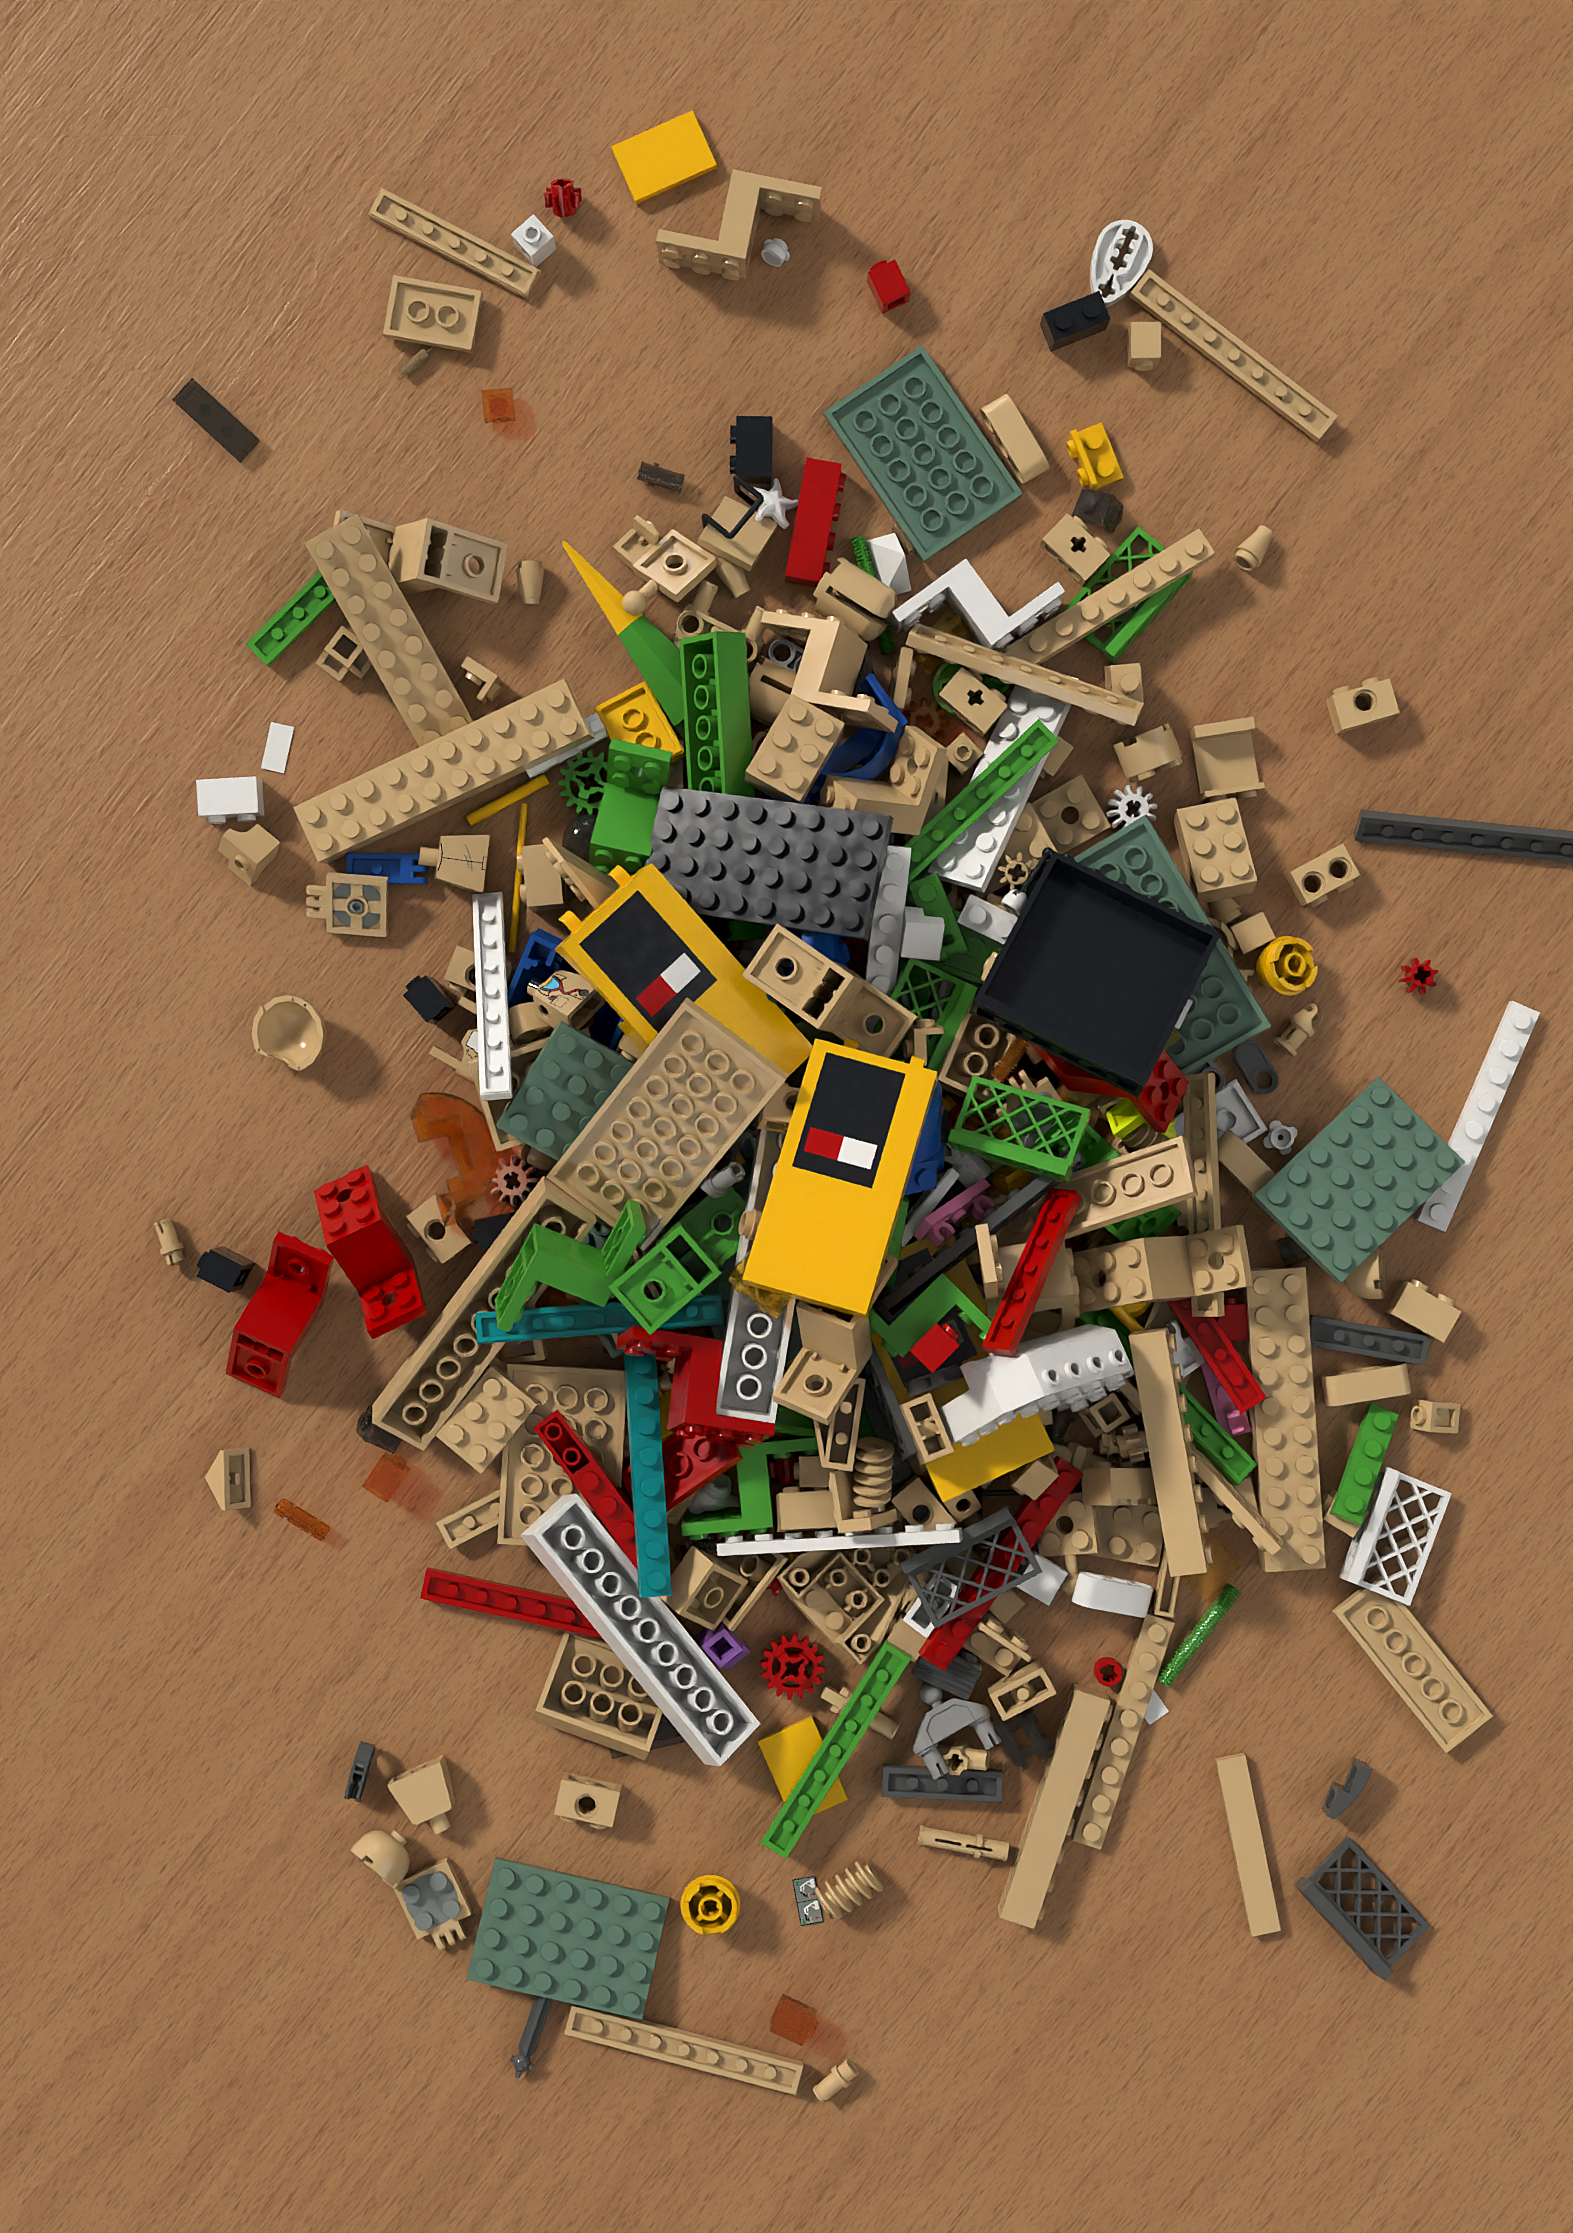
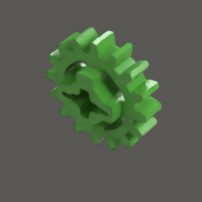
[558,750,608,817]

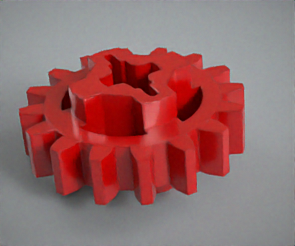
[760,1632,825,1700]

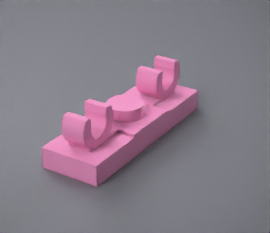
[913,1178,995,1247]
[1200,1353,1251,1437]

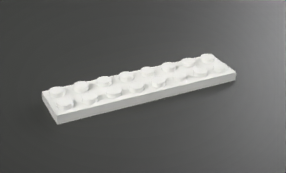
[928,676,1079,893]

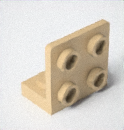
[829,1464,898,1533]
[963,1613,1032,1677]

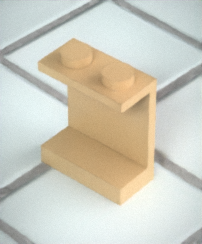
[1190,717,1265,803]

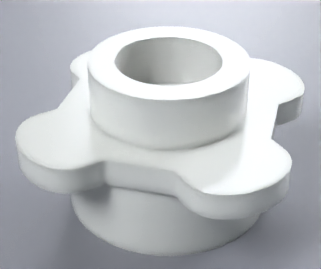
[1263,1120,1298,1155]

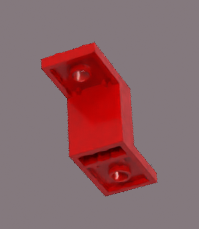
[1031,1044,1189,1133]
[314,1165,428,1339]
[226,1232,334,1398]
[616,1326,775,1448]

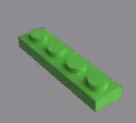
[246,571,336,667]
[1330,1403,1399,1526]

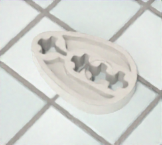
[1090,220,1153,307]

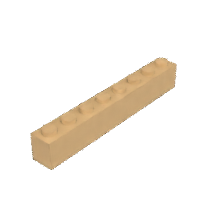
[1129,1326,1214,1577]
[997,1683,1113,1929]

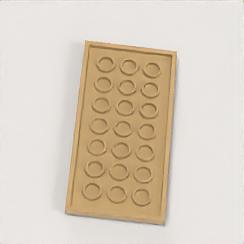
[546,998,788,1251]

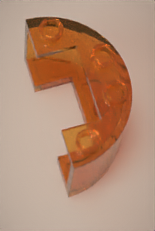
[410,1092,499,1227]

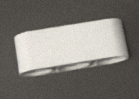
[1072,1571,1154,1618]

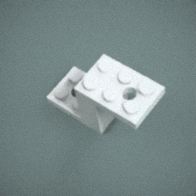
[890,559,1065,652]

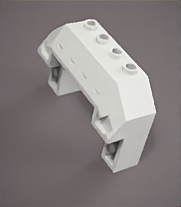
[937,1324,1135,1447]

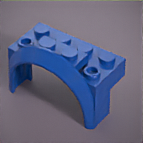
[804,673,908,803]

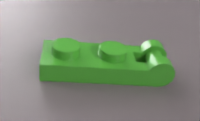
[908,873,969,963]

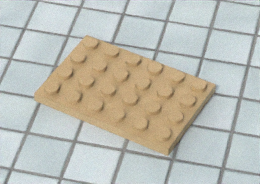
[497,1363,627,1546]

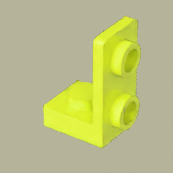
[1106,1098,1177,1139]

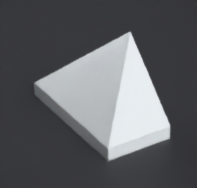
[866,533,911,595]

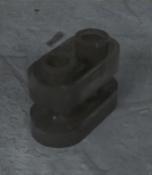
[992,1707,1054,1773]

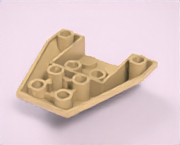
[542,837,619,914]
[777,1527,918,1665]

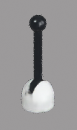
[1001,847,1054,916]

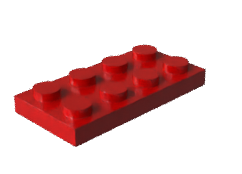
[622,1433,743,1512]

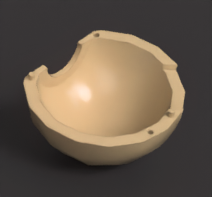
[252,995,327,1071]

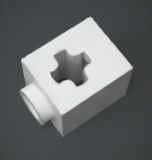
[511,214,557,267]

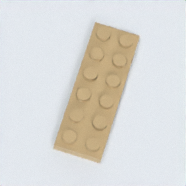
[1332,1573,1493,1753]

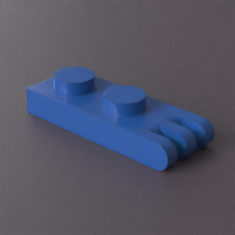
[346,853,428,885]

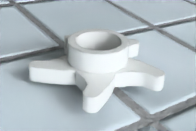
[749,479,798,529]

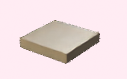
[697,496,778,572]

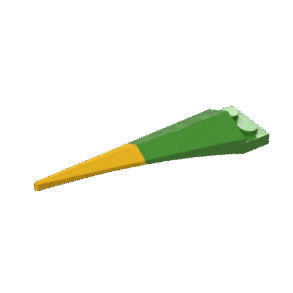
[562,541,685,741]

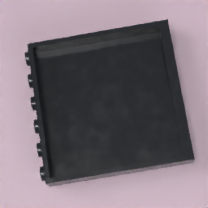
[969,851,1221,1098]

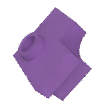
[693,1621,751,1670]

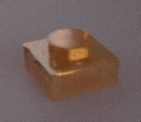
[482,388,515,423]

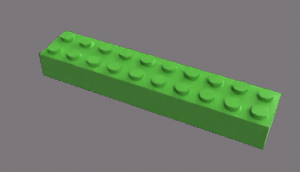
[679,631,763,942]

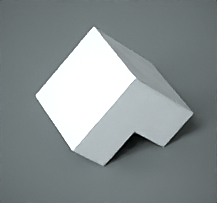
[900,906,945,961]
[1013,1551,1068,1606]

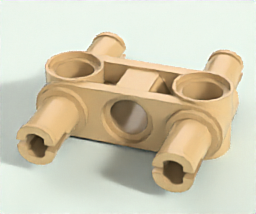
[673,580,767,672]

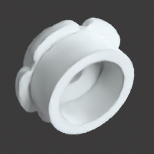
[761,238,790,267]

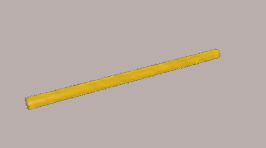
[509,803,528,953]

